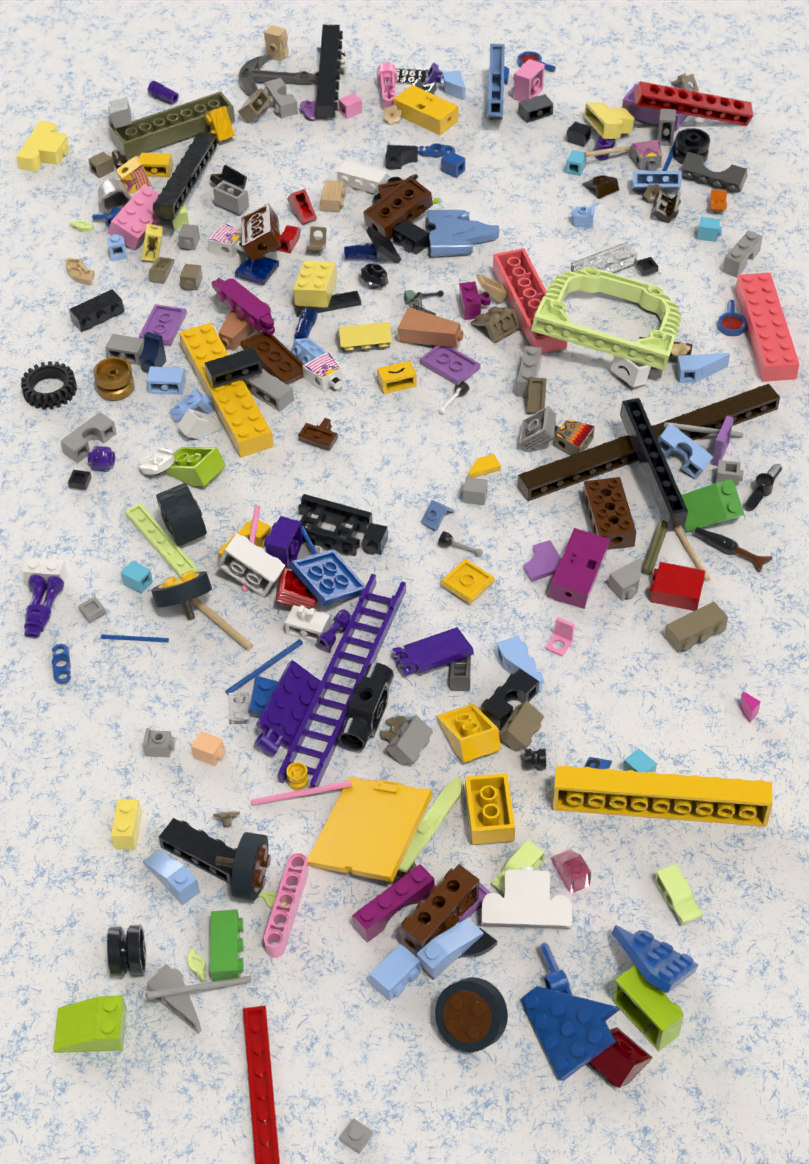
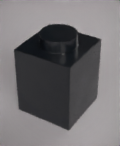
[566,122,591,147]
[363,523,388,555]

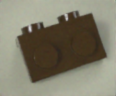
[652,191,681,223]

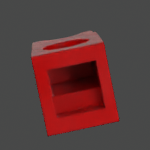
[277,225,301,254]

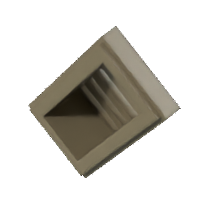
[149,257,175,284]

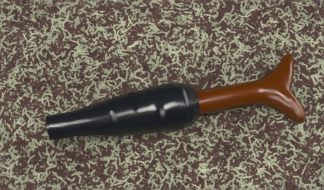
[694,527,772,572]

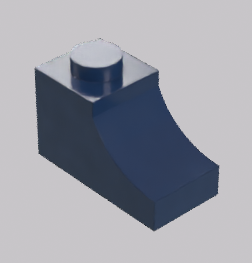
[139,331,167,372]

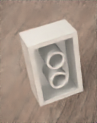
[216,534,285,597]

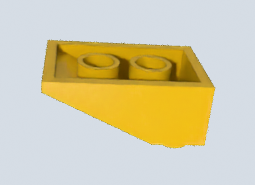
[436,704,501,762]

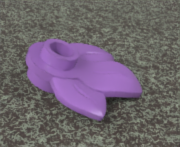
[300,100,317,120]

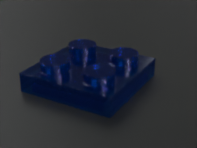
[235,255,279,285]

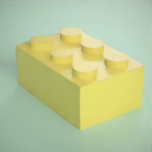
[293,260,337,307]

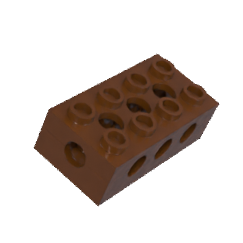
[363,176,433,239]
[241,203,281,261]
[583,477,636,550]
[401,864,480,958]

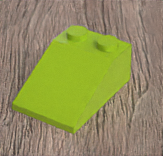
[163,447,226,487]
[53,995,127,1053]

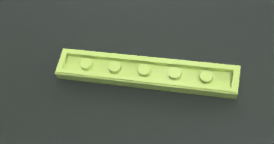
[124,503,199,577]

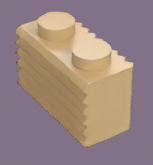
[320,179,347,212]

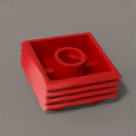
[276,568,317,609]

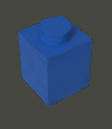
[441,151,465,178]

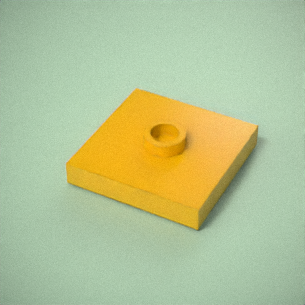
[441,559,495,604]

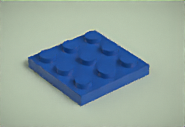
[289,549,366,606]

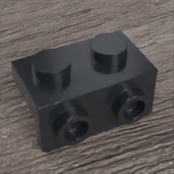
[210,165,247,189]

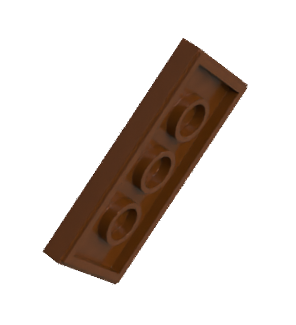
[240,331,304,384]

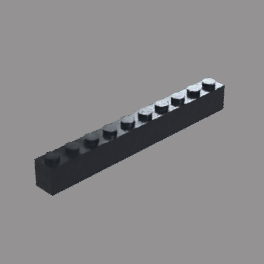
[153,132,217,220]

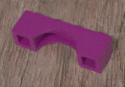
[352,864,435,943]

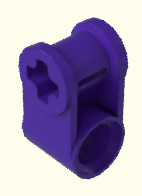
[595,135,615,160]

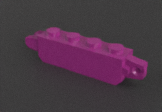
[211,278,275,335]

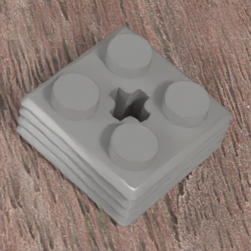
[519,406,557,451]

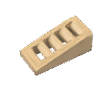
[476,274,508,303]

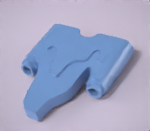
[428,210,499,257]

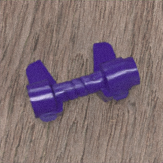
[317,609,351,653]

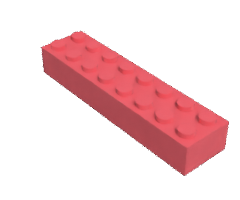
[493,248,567,353]
[735,273,800,382]

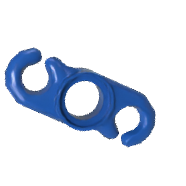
[418,143,455,158]
[52,644,71,684]

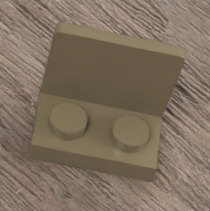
[471,306,521,342]

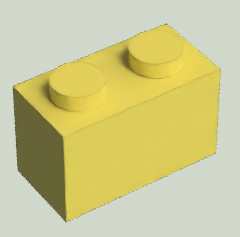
[111,799,142,850]

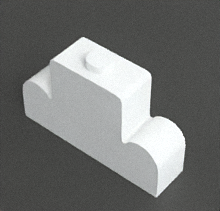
[482,866,572,929]

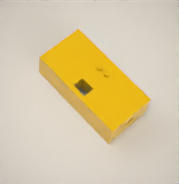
[393,85,459,135]

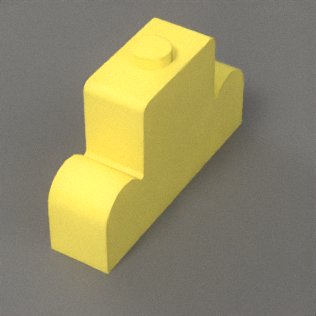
[584,102,634,139]
[16,121,70,171]

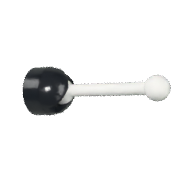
[439,380,470,414]

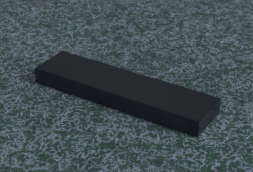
[293,290,361,317]

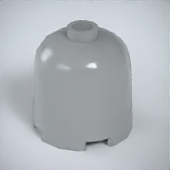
[98,179,131,214]

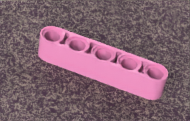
[264,853,309,958]

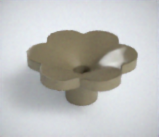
[644,184,664,203]
[213,811,240,826]

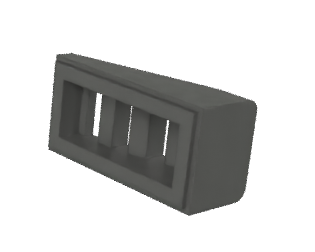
[450,656,471,691]

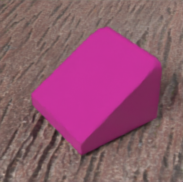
[739,691,761,722]

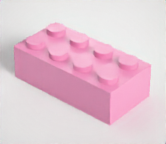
[108,184,162,251]

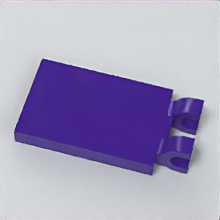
[392,627,474,676]

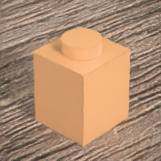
[191,731,226,766]

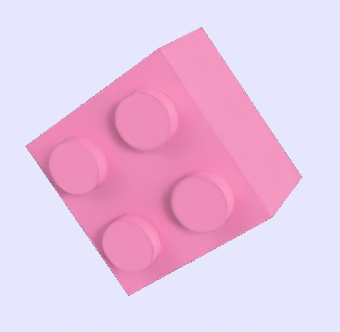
[513,59,545,102]

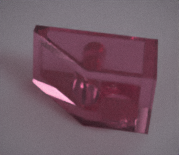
[551,849,591,894]

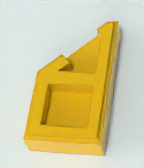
[468,454,501,478]

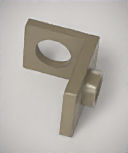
[671,73,699,92]
[306,226,327,252]

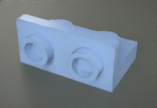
[291,338,326,365]

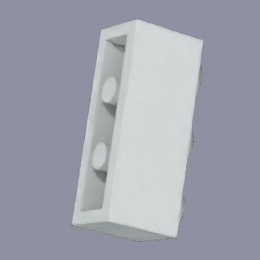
[337,161,387,194]

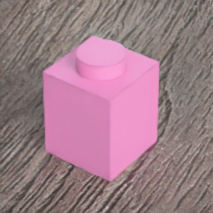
[338,93,363,119]

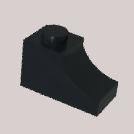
[385,145,418,169]

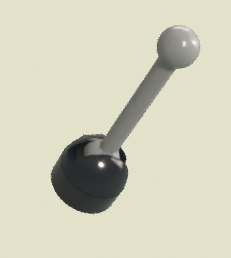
[438,531,483,556]

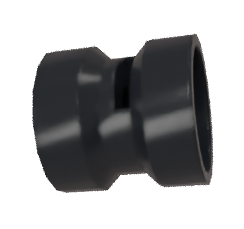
[524,748,546,770]

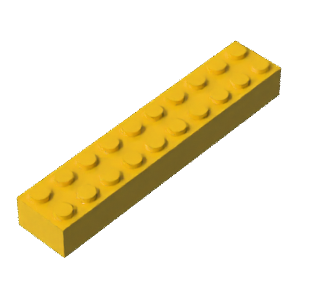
[179,322,274,458]
[553,765,773,827]

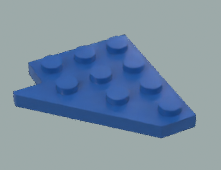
[612,925,698,994]
[521,986,620,1081]

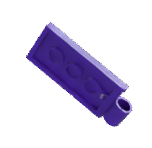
[254,660,321,756]

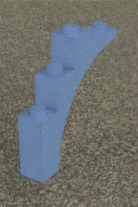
[488,44,505,118]

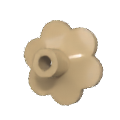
[383,105,402,125]
[670,343,690,358]

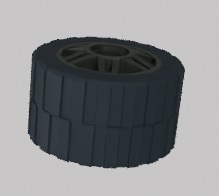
[156,483,207,546]

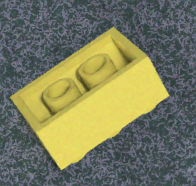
[338,322,392,351]

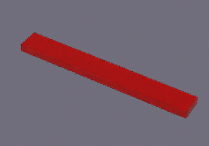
[243,1005,280,1164]

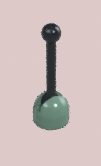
[404,290,444,304]

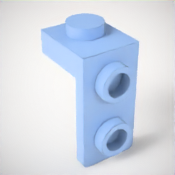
[170,389,214,422]

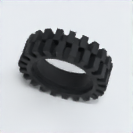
[21,361,77,410]

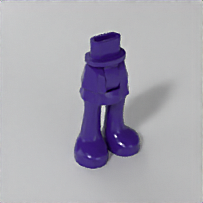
[24,575,64,638]

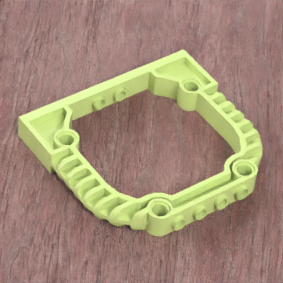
[531,267,681,371]

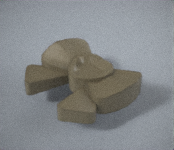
[380,716,406,742]

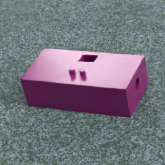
[548,528,610,609]

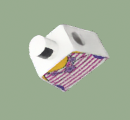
[208,222,246,257]
[302,351,343,390]

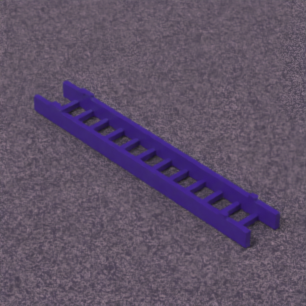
[278,574,406,788]

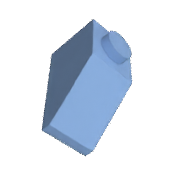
[440,70,465,100]

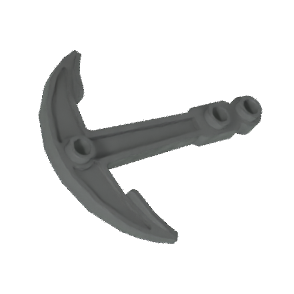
[239,55,319,95]

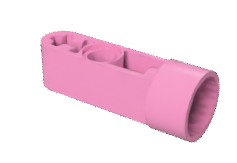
[376,62,398,110]

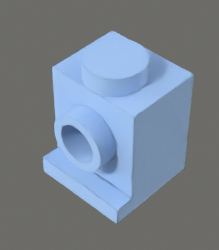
[571,205,595,228]
[107,234,128,261]

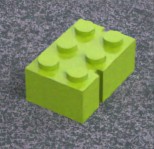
[612,965,684,1052]

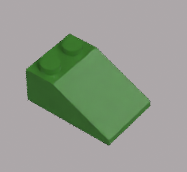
[681,479,744,533]

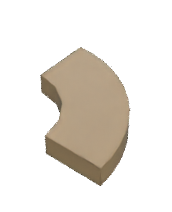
[66,258,95,285]

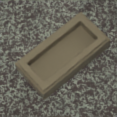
[526,377,547,413]

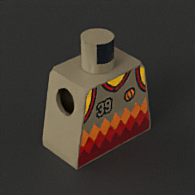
[554,419,595,456]

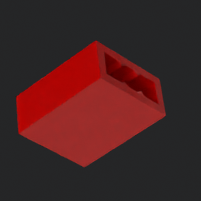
[649,562,706,611]

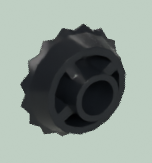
[359,263,388,287]

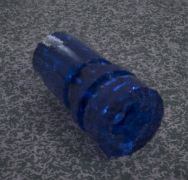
[344,243,378,260]
[294,307,318,339]

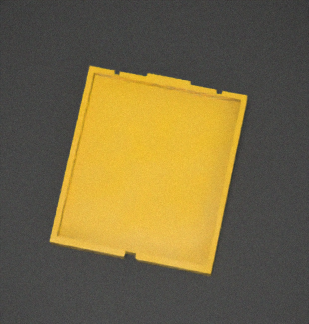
[307,776,433,882]

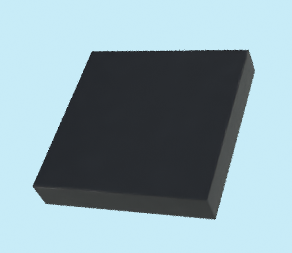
[366,226,402,263]

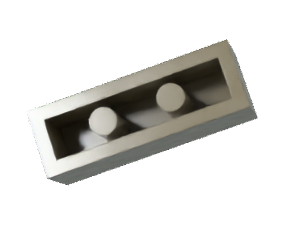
[664,602,728,653]

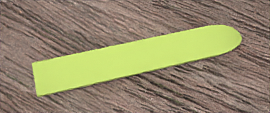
[398,777,463,873]

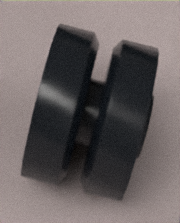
[674,128,710,165]
[107,924,146,978]

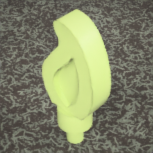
[69,220,94,232]
[259,891,288,909]
[188,949,206,982]

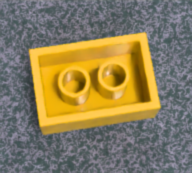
[465,773,515,845]

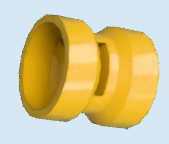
[286,762,309,791]

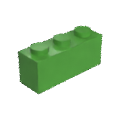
[210,910,244,981]

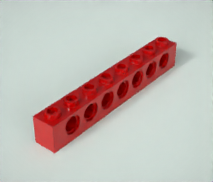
[634,81,754,126]

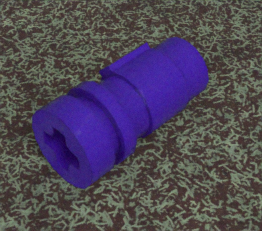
[148,81,179,104]

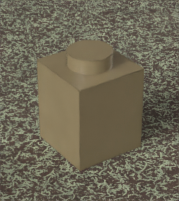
[88,151,114,178]
[180,264,203,291]

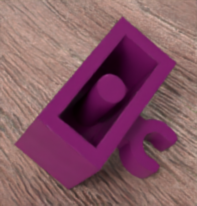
[459,281,491,320]

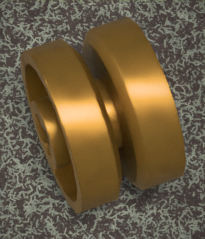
[93,357,135,401]

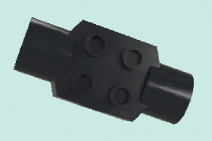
[338,663,394,751]

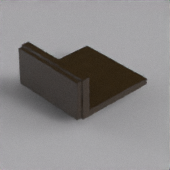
[582,175,619,199]

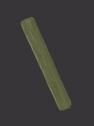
[642,517,668,575]

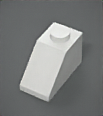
[177,409,222,439]

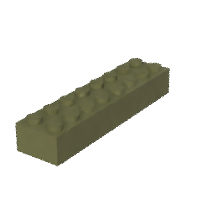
[111,91,235,159]

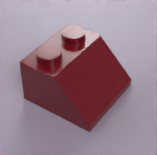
[589,1027,653,1088]

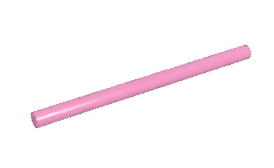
[241,505,260,592]
[252,780,352,805]

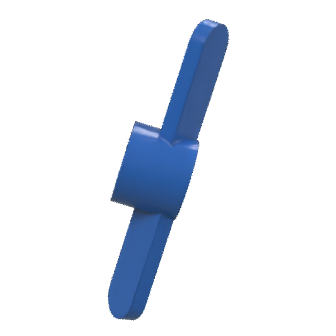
[541,942,572,995]

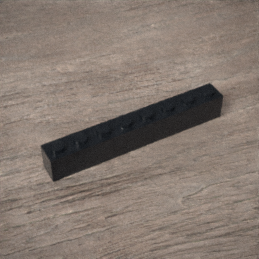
[316,25,343,118]
[620,398,688,528]

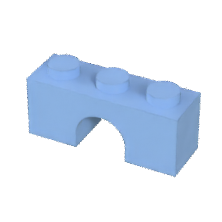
[657,423,713,479]

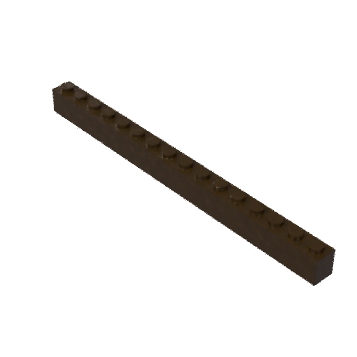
[518,384,780,502]

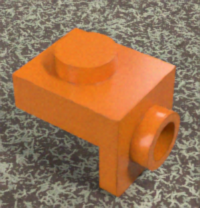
[710,189,727,212]

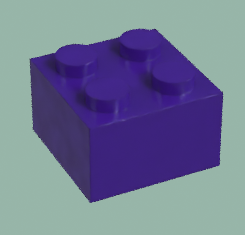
[264,516,304,569]

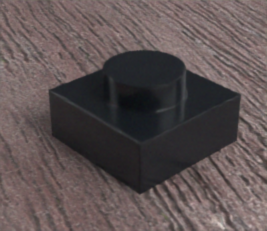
[636,257,659,276]
[68,469,92,490]

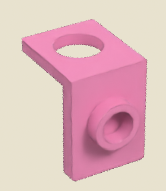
[545,617,575,656]

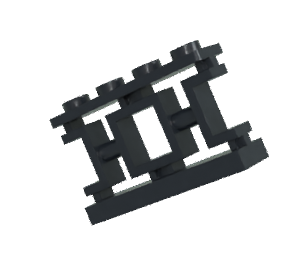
[298,494,373,556]

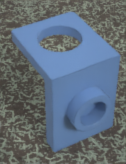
[421,500,454,530]

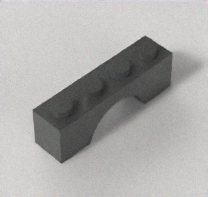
[681,152,748,192]

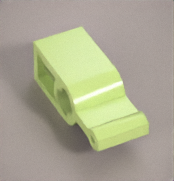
[491,840,545,895]
[655,864,703,925]

